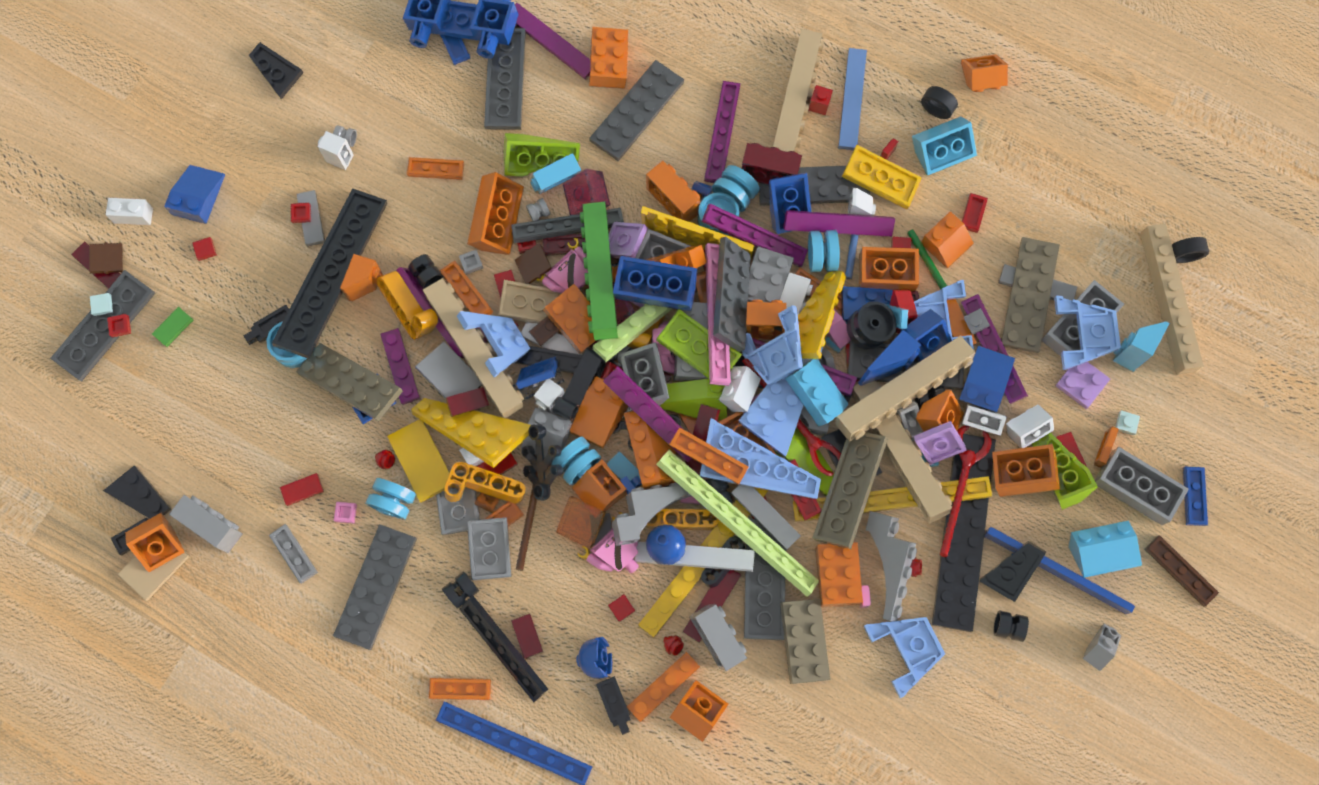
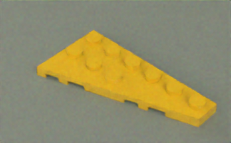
[641,206,754,259]
[798,271,846,359]
[411,398,531,468]

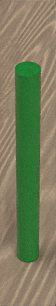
[907,229,947,289]

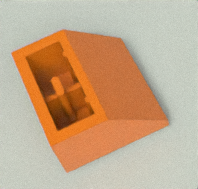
[572,459,627,518]

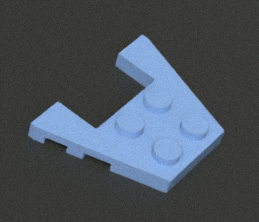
[914,280,974,350]
[1054,296,1121,370]
[742,306,803,385]
[457,311,530,377]
[863,617,945,698]

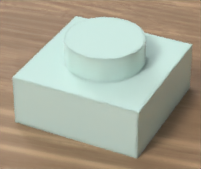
[1115,410,1140,436]

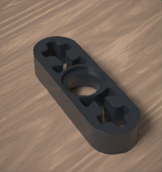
[701,536,745,588]

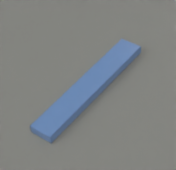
[838,48,867,150]

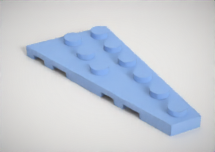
[738,347,823,457]
[700,418,821,499]

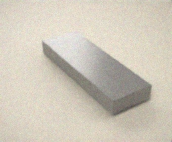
[296,190,325,247]
[269,524,318,584]

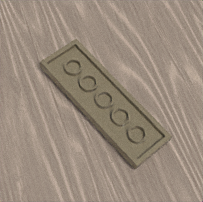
[1001,237,1060,353]
[296,343,403,422]
[812,433,888,549]

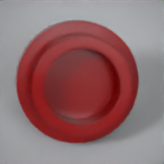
[375,450,395,469]
[910,557,922,577]
[663,635,684,656]

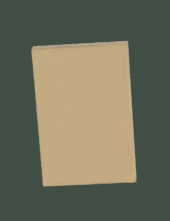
[498,280,559,324]
[118,551,190,601]

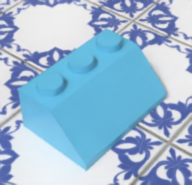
[912,116,977,175]
[1113,322,1170,372]
[785,359,849,427]
[1069,521,1142,578]

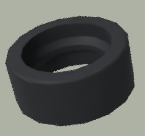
[921,86,958,119]
[1172,237,1209,263]

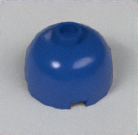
[646,524,686,565]
[576,637,613,679]

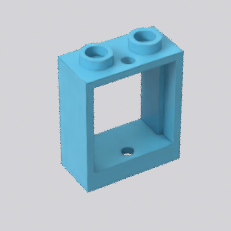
[530,153,581,194]

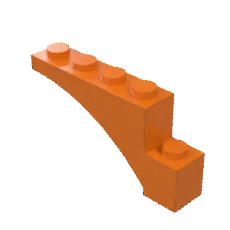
[612,245,707,287]

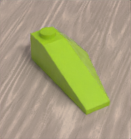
[504,133,580,176]
[660,379,727,421]
[773,427,834,497]
[1032,432,1098,510]

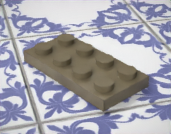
[780,599,831,684]

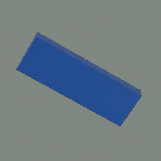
[1183,467,1208,526]

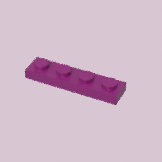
[380,328,420,405]

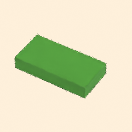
[152,307,194,347]

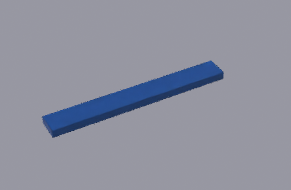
[984,527,1135,614]
[435,701,592,785]

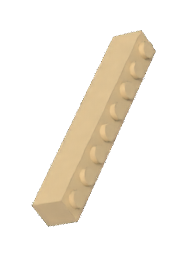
[773,29,824,152]
[1140,223,1204,375]
[423,278,525,418]
[835,335,975,442]
[852,381,952,524]

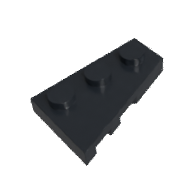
[249,42,303,99]
[103,465,171,518]
[980,541,1046,602]

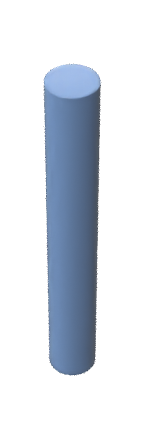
[845,234,859,280]

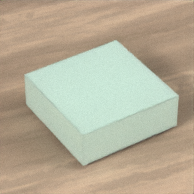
[90,293,113,316]

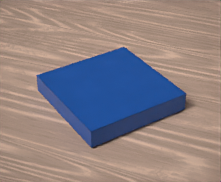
[516,357,558,389]

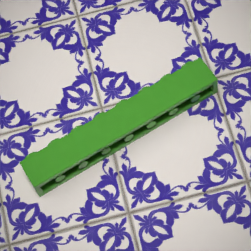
[580,202,618,340]

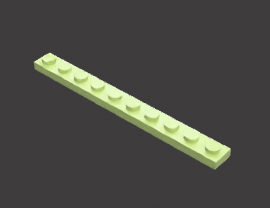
[656,450,819,597]

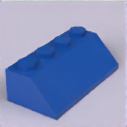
[613,256,697,311]

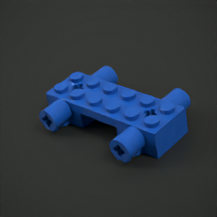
[403,0,519,59]

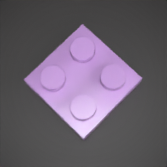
[609,222,648,259]
[1055,362,1110,409]
[914,421,967,465]

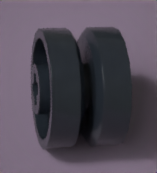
[846,301,897,350]

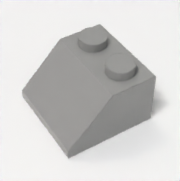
[521,407,572,460]

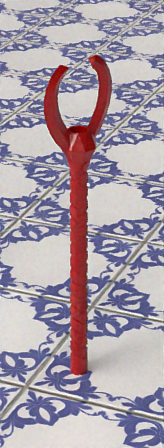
[742,358,841,476]
[939,425,992,557]

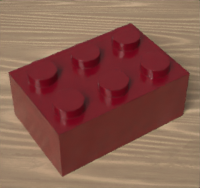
[741,143,802,185]

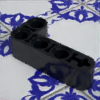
[553,346,605,422]

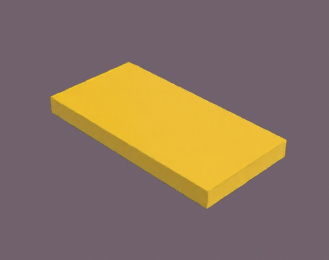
[841,145,922,210]
[387,419,450,503]

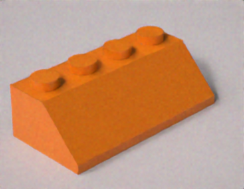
[467,172,524,255]
[624,411,677,490]

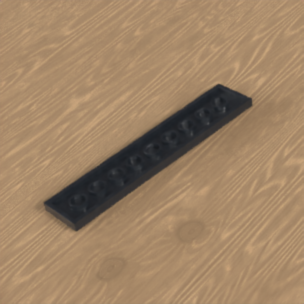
[272,188,387,359]
[932,434,996,632]

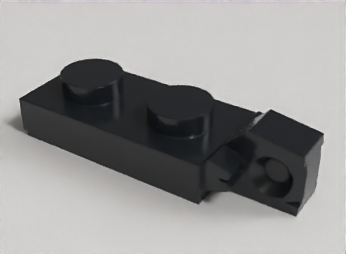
[243,305,289,345]
[596,676,631,735]

